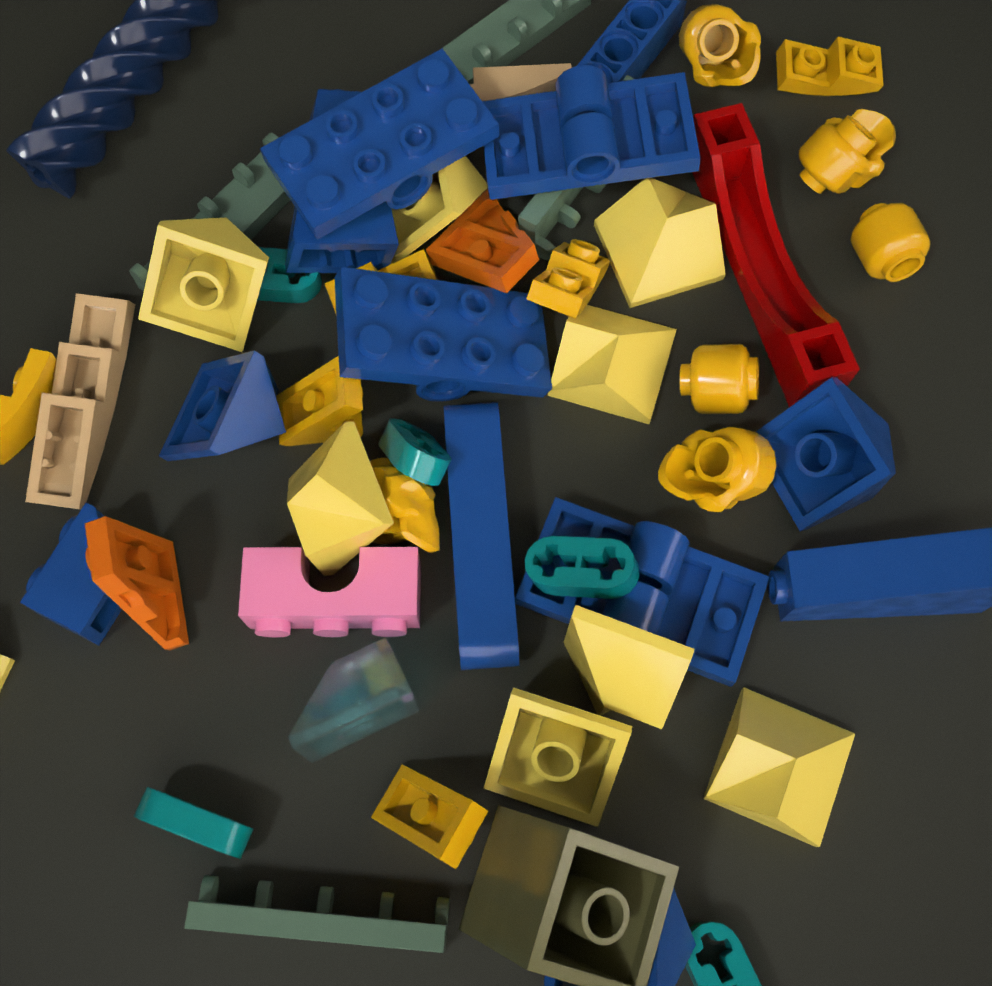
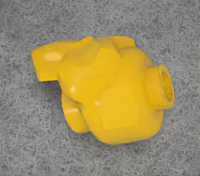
[679,4,761,87]
[798,109,896,194]
[658,427,777,512]
[370,458,440,553]

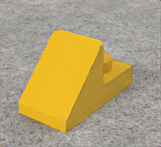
[276,355,363,446]
[371,764,488,869]

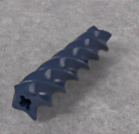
[6,0,218,199]

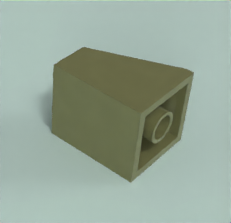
[458,805,679,986]

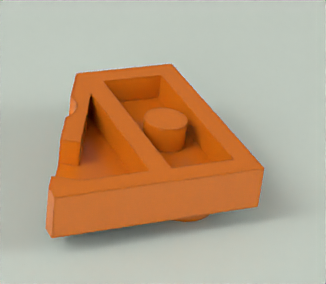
[426,189,539,294]
[85,516,189,651]

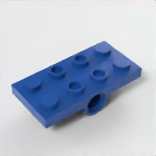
[260,48,499,240]
[482,65,700,200]
[334,266,552,401]
[515,497,770,687]

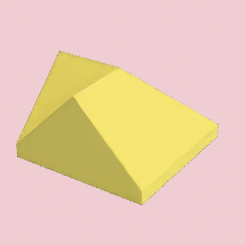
[391,156,488,264]
[594,178,726,308]
[138,217,269,352]
[548,305,677,424]
[287,422,394,576]
[564,605,695,729]
[703,688,855,847]

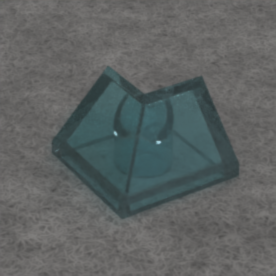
[288,638,419,763]

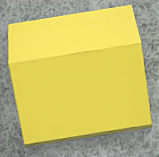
[483,687,633,827]

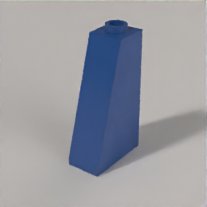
[285,89,399,273]
[768,527,992,622]

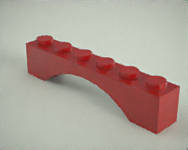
[692,103,860,407]

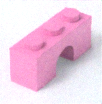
[238,547,421,638]

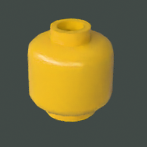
[850,203,931,282]
[680,344,759,414]

